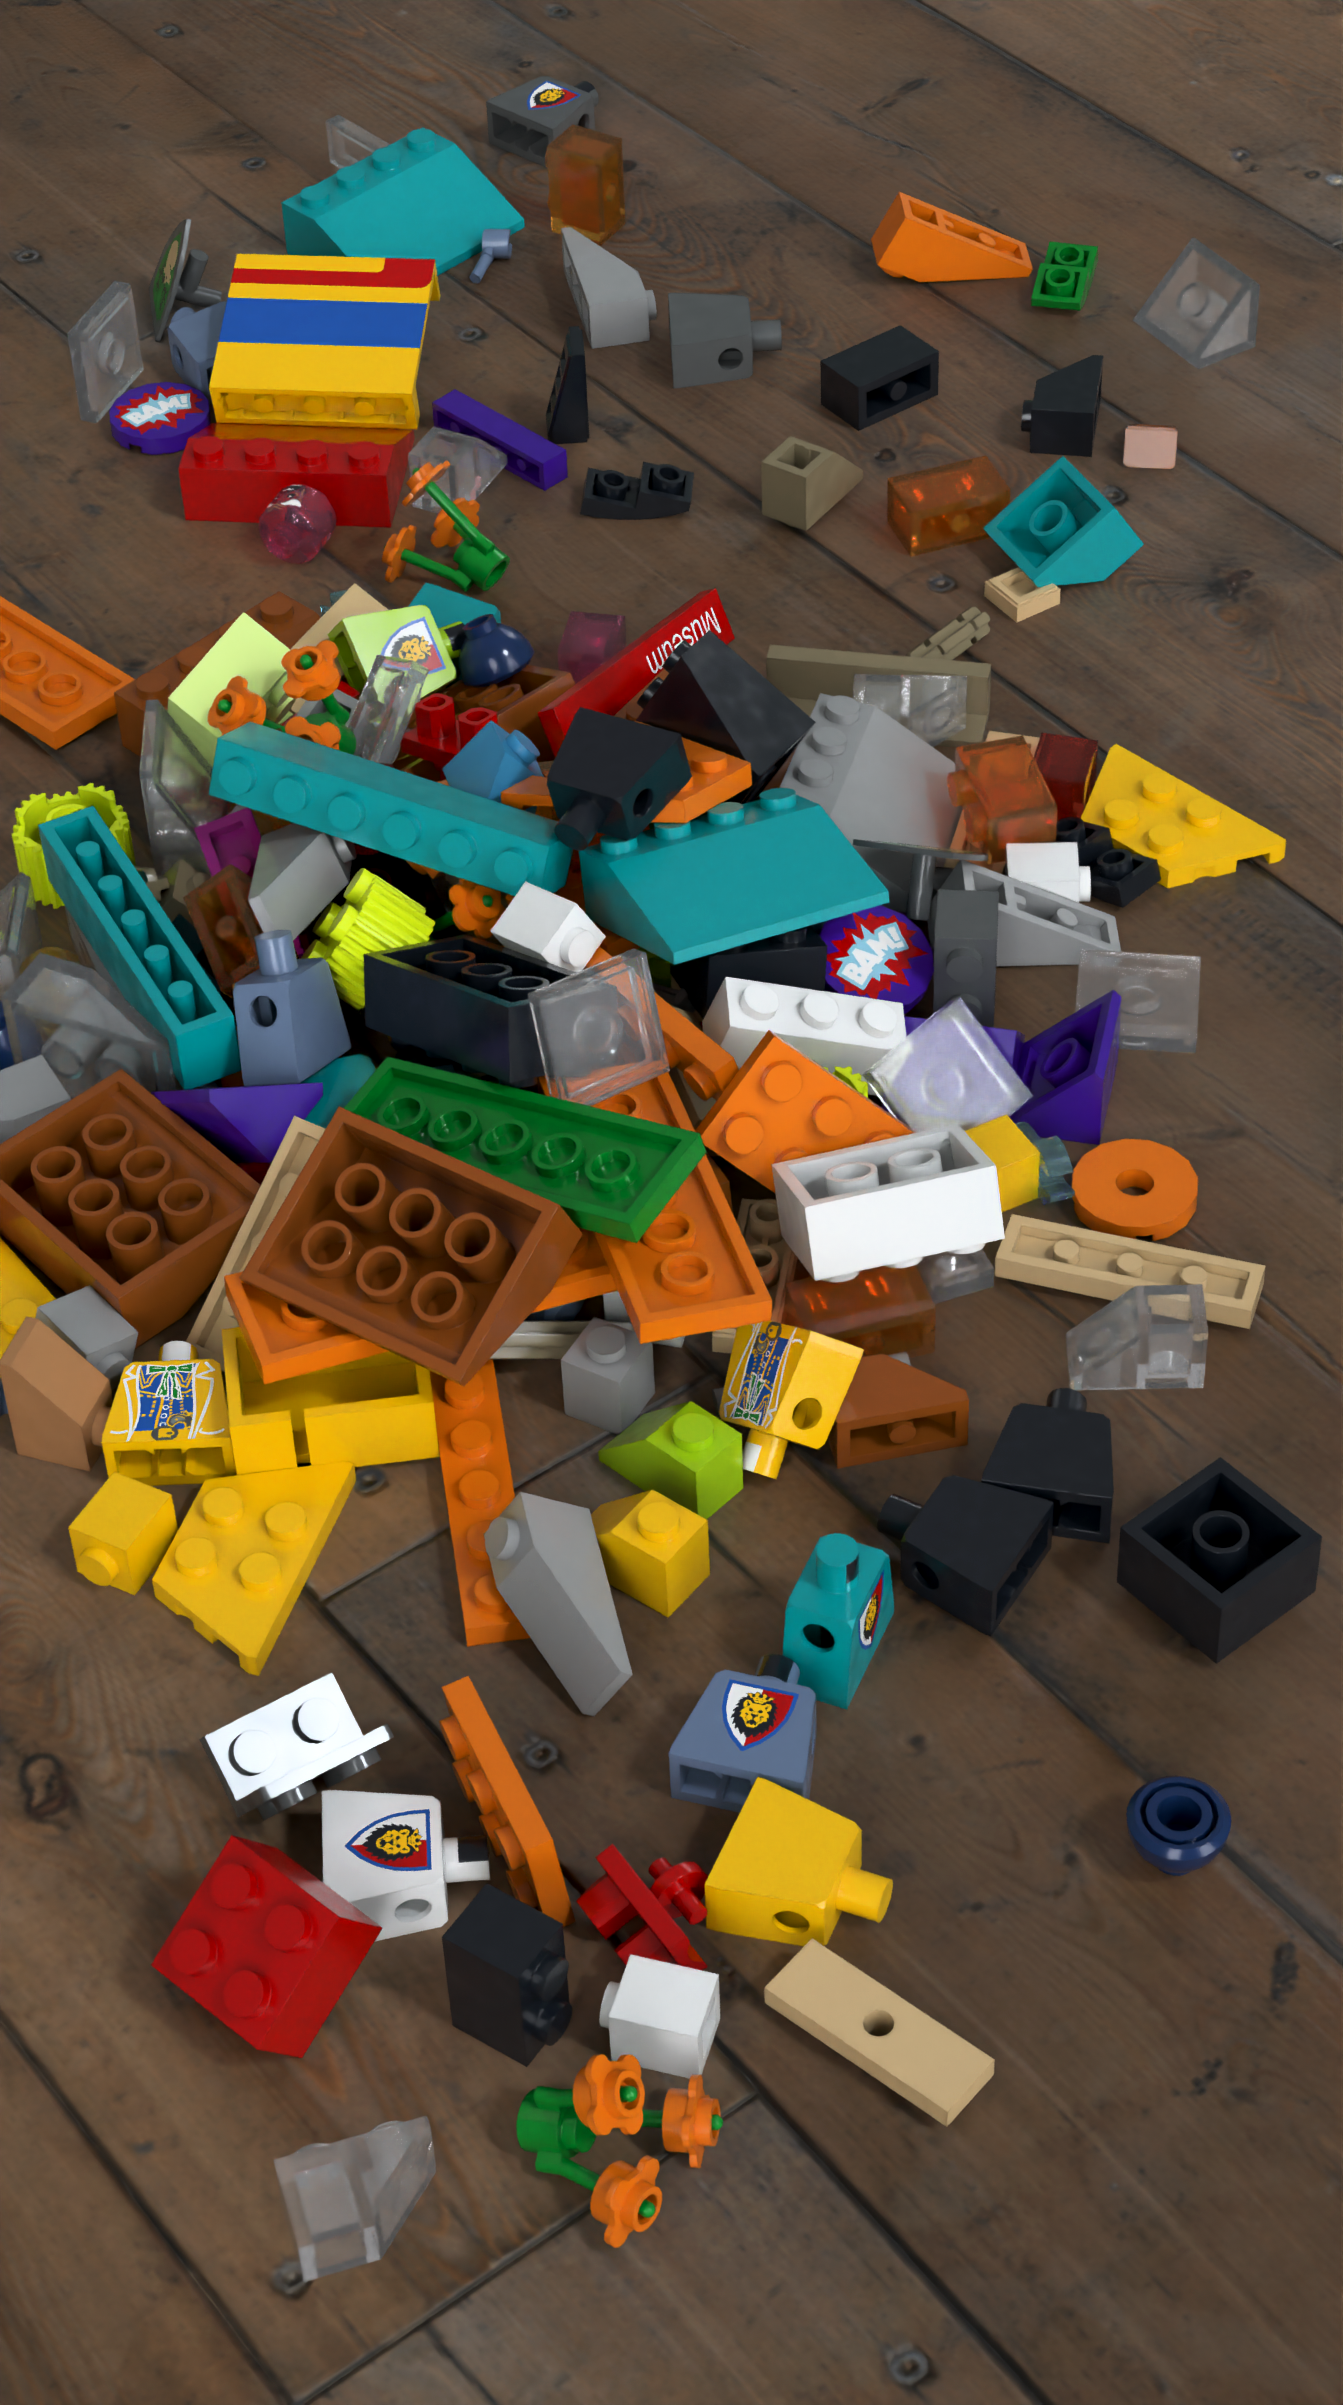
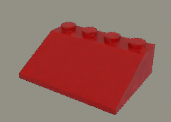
[178,423,415,528]

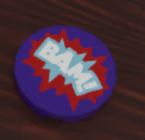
[109,382,211,455]
[819,906,934,1014]

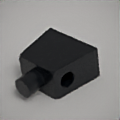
[547,707,692,850]
[981,1388,1114,1544]
[877,1475,1054,1637]

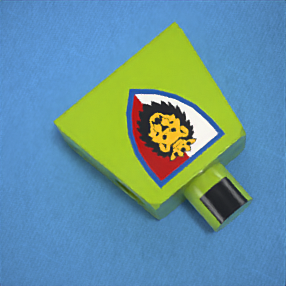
[327,605,466,729]

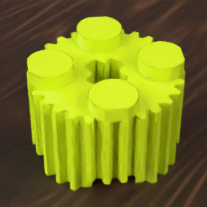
[12,783,136,909]
[301,868,436,1010]

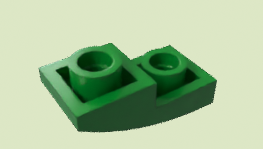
[1031,241,1098,311]

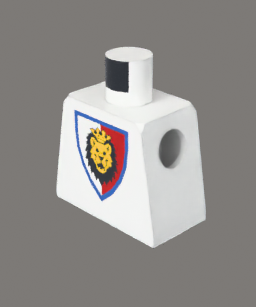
[322,1790,490,1942]

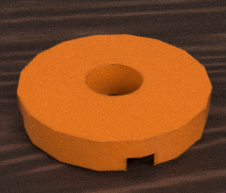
[1071,1139,1198,1241]

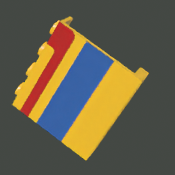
[209,254,440,429]

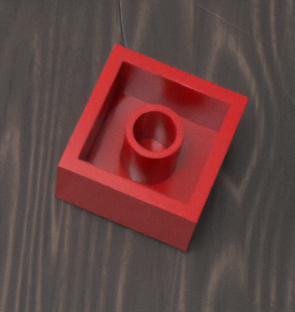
[151,1835,383,2058]

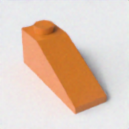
[871,192,1033,282]

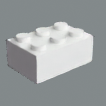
[771,1124,1005,1282]

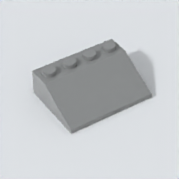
[779,693,974,913]

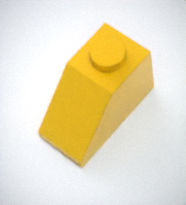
[591,1489,710,1618]

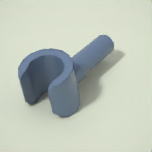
[469,229,512,284]

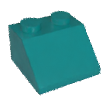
[983,456,1144,587]

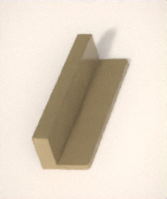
[766,644,991,749]

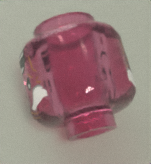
[258,484,337,564]

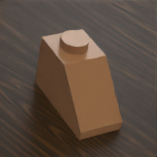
[0,1316,113,1472]

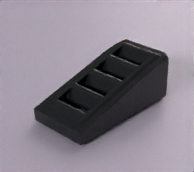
[546,326,589,444]

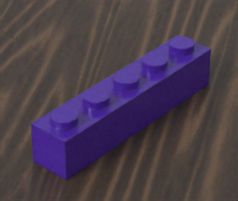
[432,389,568,491]

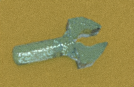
[1016,1122,1075,1205]

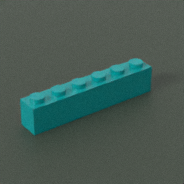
[209,722,573,896]
[38,806,241,1090]

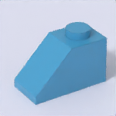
[442,720,544,814]

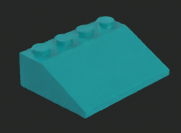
[281,127,525,276]
[578,788,890,965]

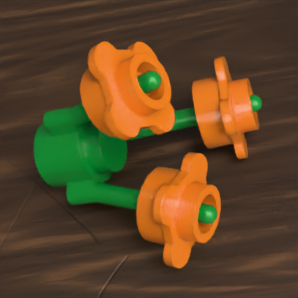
[208,640,356,755]
[516,2054,723,2248]

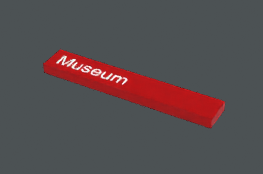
[537,588,735,758]

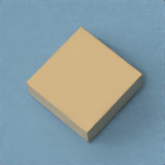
[984,567,1061,622]

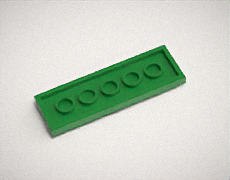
[344,1057,706,1243]

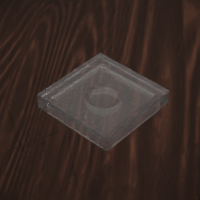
[67,281,144,423]
[528,948,670,1106]
[1075,950,1201,1053]
[862,997,1033,1132]

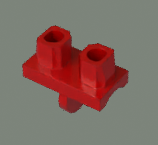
[400,693,498,781]
[576,1844,708,1971]

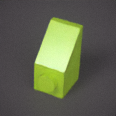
[598,1401,744,1519]

